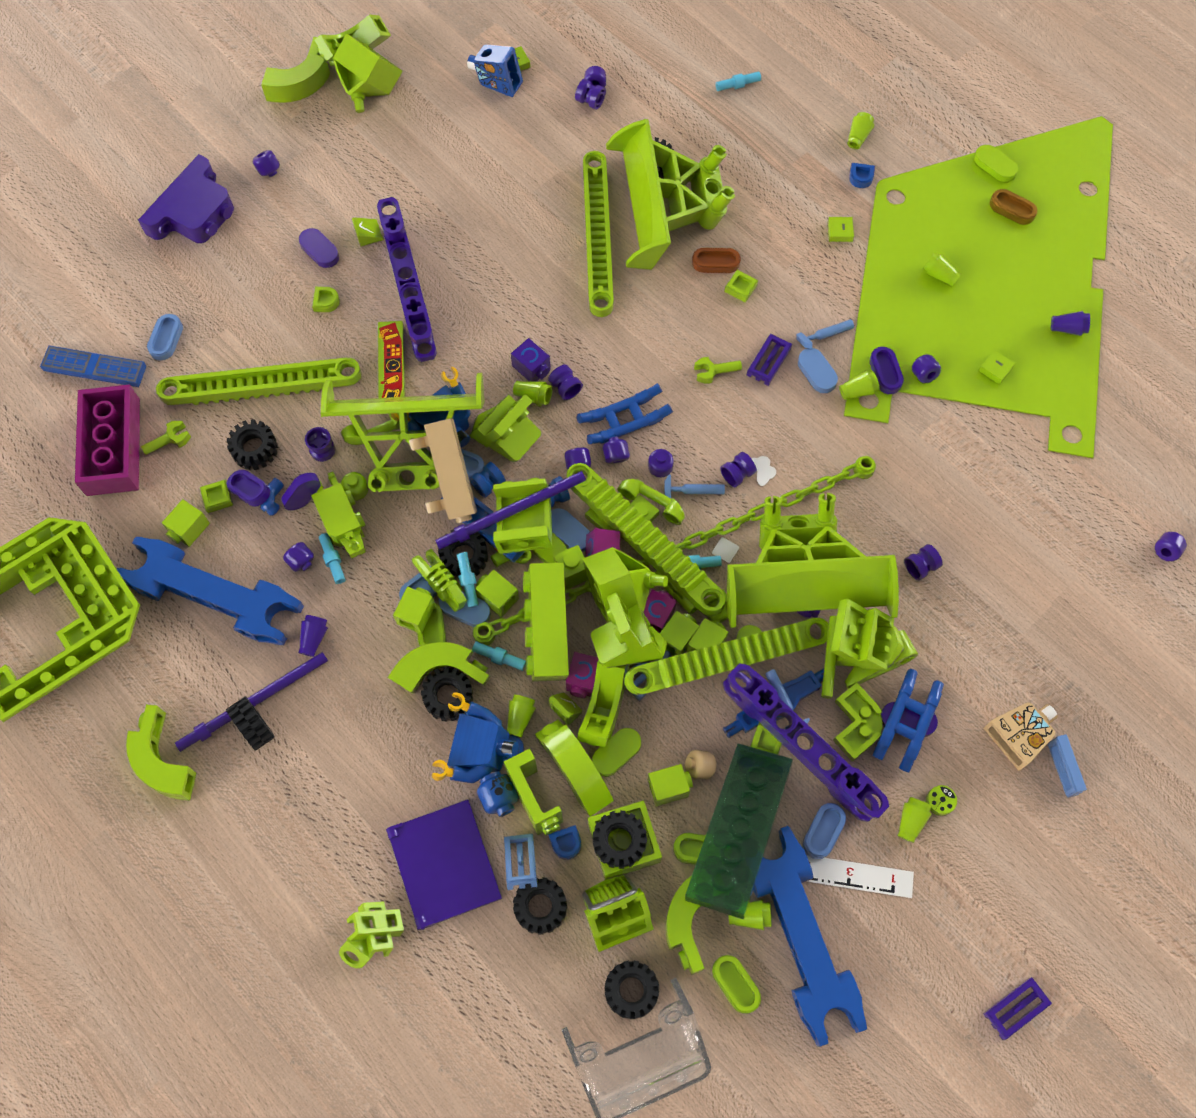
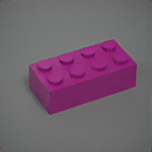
[75,384,140,496]

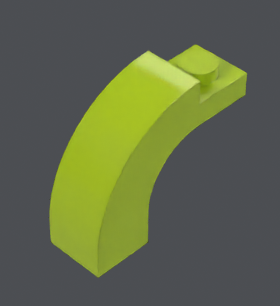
[314,15,391,66]
[261,37,330,103]
[387,642,491,693]
[577,660,629,748]
[126,704,197,801]
[535,719,614,817]
[665,864,727,975]

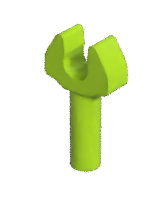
[694,357,742,384]
[141,421,191,455]

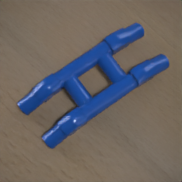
[576,383,673,445]
[872,669,944,773]

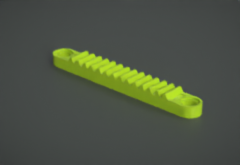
[583,151,614,317]
[156,357,362,405]
[566,463,726,616]
[624,617,829,695]

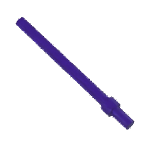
[435,471,586,550]
[174,652,328,752]

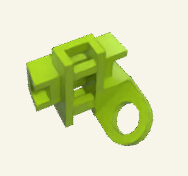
[339,901,404,968]

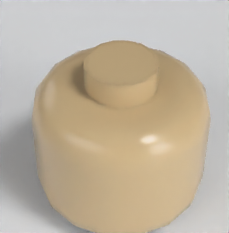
[685,750,717,780]

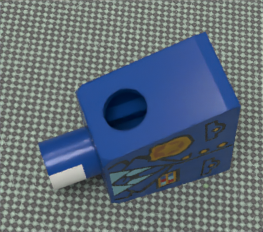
[467,44,523,97]

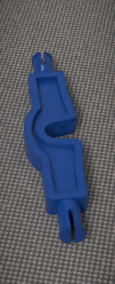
[723,668,824,738]

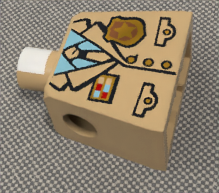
[983,702,1058,771]

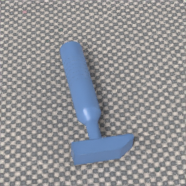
[796,319,854,349]
[664,474,725,498]
[765,669,810,729]

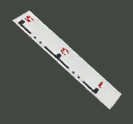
[806,855,914,898]

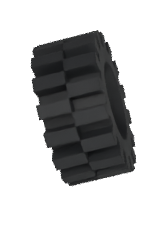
[227,420,278,470]
[438,529,488,579]
[421,667,474,722]
[226,696,275,751]
[593,810,647,869]
[513,877,567,935]
[604,960,660,1019]

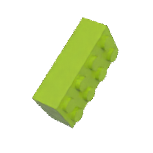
[523,562,569,682]

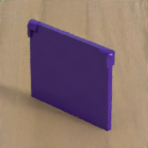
[386,800,502,930]

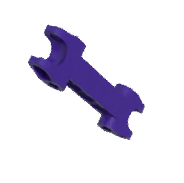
[377,197,437,362]
[723,663,889,822]

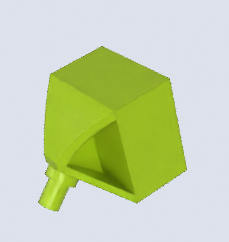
[333,33,403,113]
[582,547,668,623]

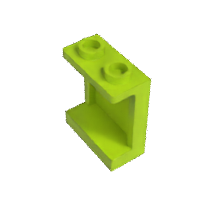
[493,478,553,554]
[504,748,563,836]

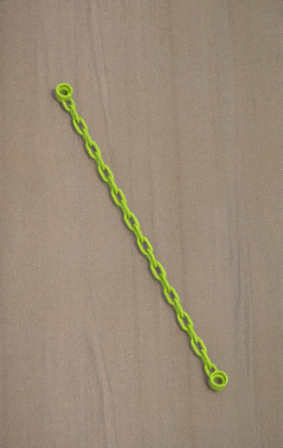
[473,456,876,646]

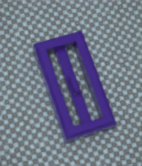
[746,333,792,386]
[983,977,1052,1040]

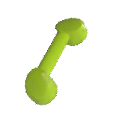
[341,413,409,445]
[617,479,685,525]

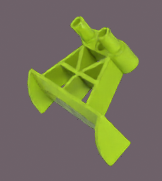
[606,119,735,270]
[321,373,485,492]
[726,493,899,628]

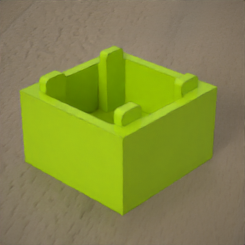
[588,800,662,880]

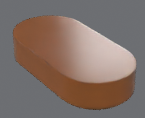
[692,248,741,273]

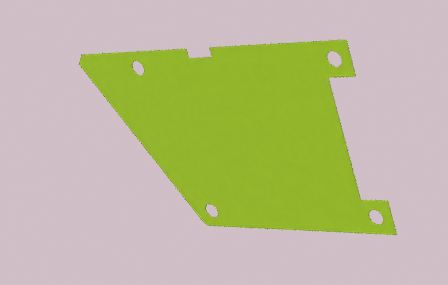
[844,116,1113,458]

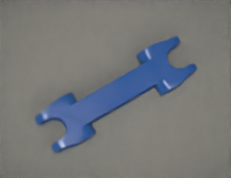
[117,537,304,646]
[742,826,867,1047]

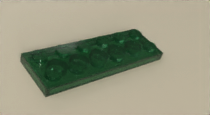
[685,743,793,919]

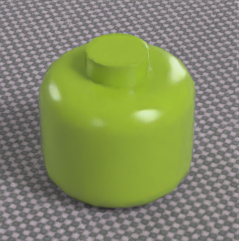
[341,472,369,501]

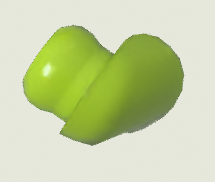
[490,550,532,567]

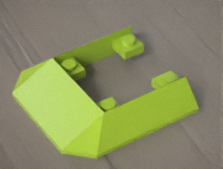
[0,517,140,722]

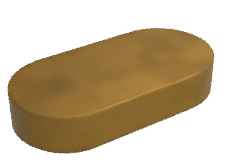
[990,189,1037,225]

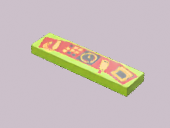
[378,321,405,398]

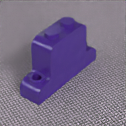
[138,154,234,243]

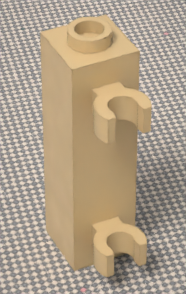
[409,419,477,523]

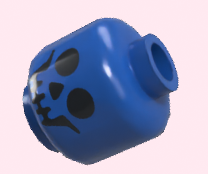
[477,771,519,817]

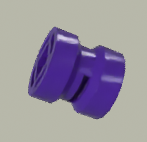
[575,78,606,110]
[548,364,583,400]
[305,427,336,462]
[720,452,757,488]
[904,544,943,581]

